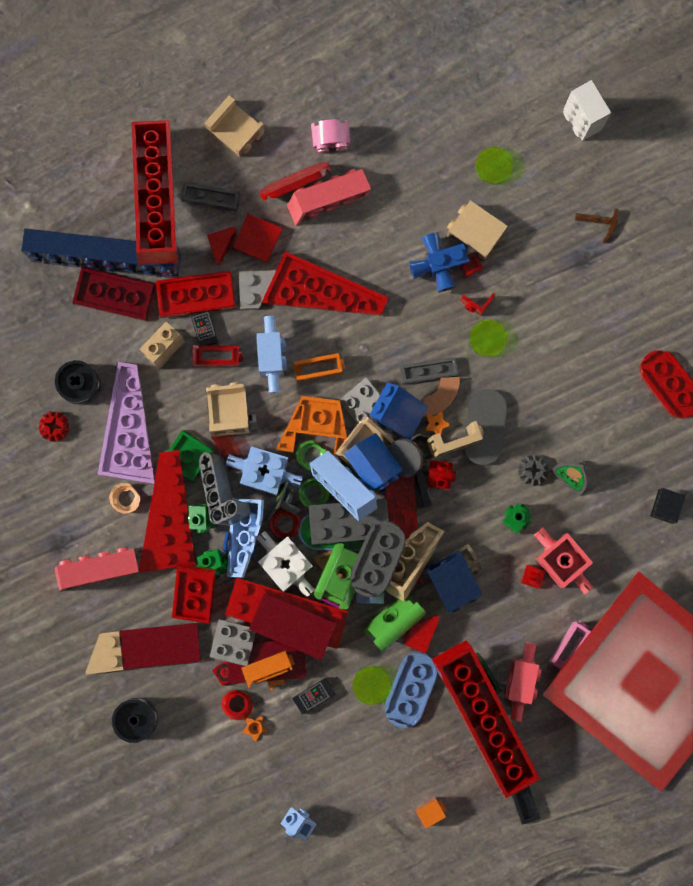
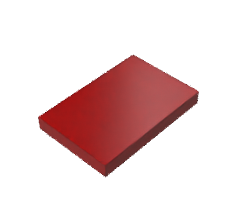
[172,564,216,624]

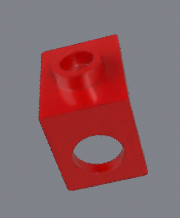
[460,293,495,316]

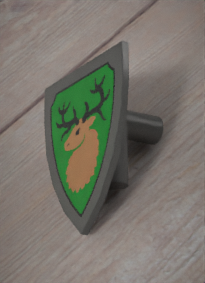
[551,461,588,496]
[266,481,299,522]

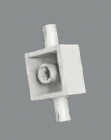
[256,531,315,598]

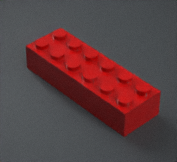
[225,578,348,649]

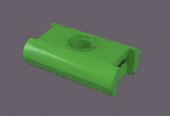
[314,543,359,609]
[362,595,427,653]

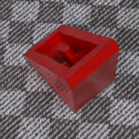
[207,227,237,266]

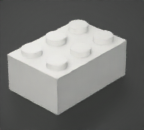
[563,80,611,141]

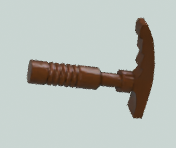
[575,208,619,243]

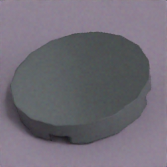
[388,439,423,477]

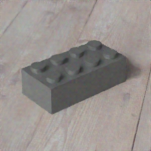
[309,499,389,546]

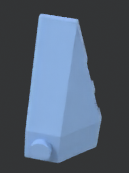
[227,499,264,578]

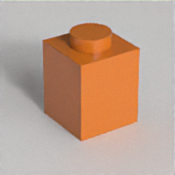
[415,797,447,829]

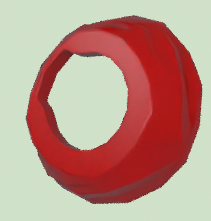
[269,509,301,538]
[221,690,253,720]

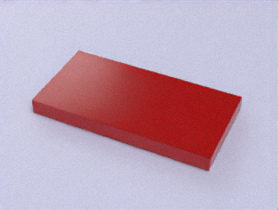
[156,271,236,318]

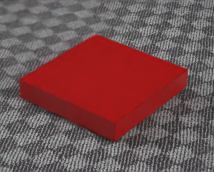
[232,214,282,263]

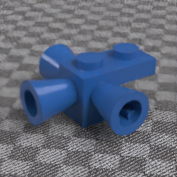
[409,232,469,293]

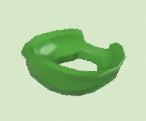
[296,440,326,470]
[298,478,330,507]

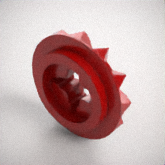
[39,411,69,442]

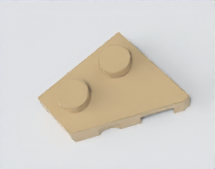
[86,631,124,675]

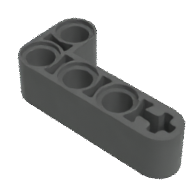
[199,452,250,526]

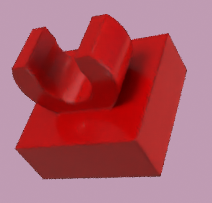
[521,565,545,589]

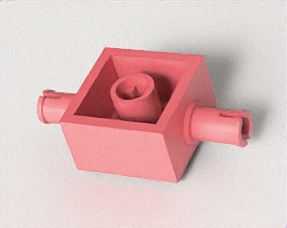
[534,527,594,595]
[504,642,541,722]

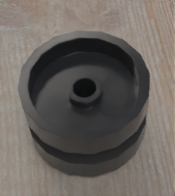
[54,360,101,405]
[112,698,158,743]

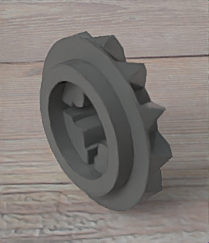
[518,455,549,486]

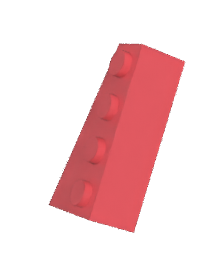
[287,169,371,225]
[55,547,139,591]

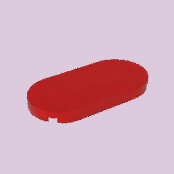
[259,162,331,200]
[640,350,693,419]

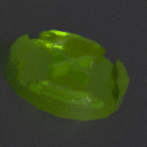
[475,146,513,185]
[469,319,507,357]
[352,666,391,705]

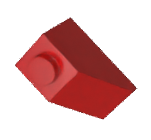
[402,615,440,653]

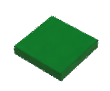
[168,430,214,483]

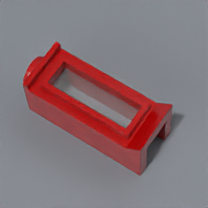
[192,345,243,367]

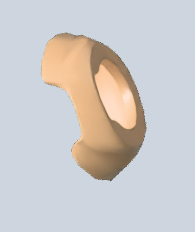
[109,483,140,514]

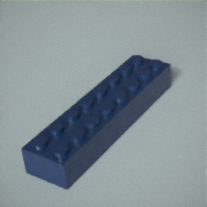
[21,228,181,278]

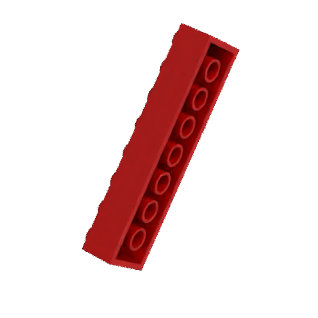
[131,120,178,265]
[432,640,540,798]

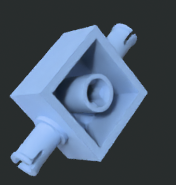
[257,316,287,394]
[226,446,303,496]

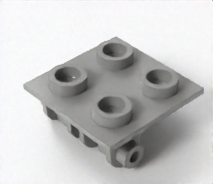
[339,377,380,424]
[210,619,256,666]

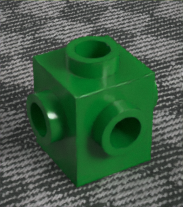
[501,503,532,534]
[188,504,216,533]
[197,549,228,579]

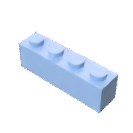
[310,451,377,521]

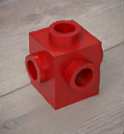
[427,460,456,490]

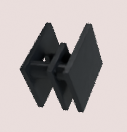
[650,488,686,524]

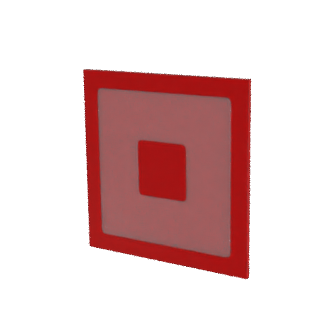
[542,571,693,792]

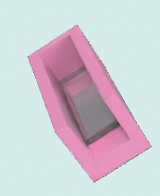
[548,621,591,670]

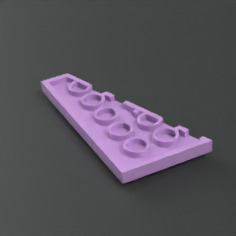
[98,362,155,484]

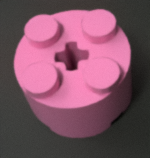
[311,119,351,153]

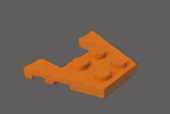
[276,396,347,459]

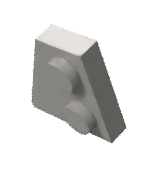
[239,270,276,310]

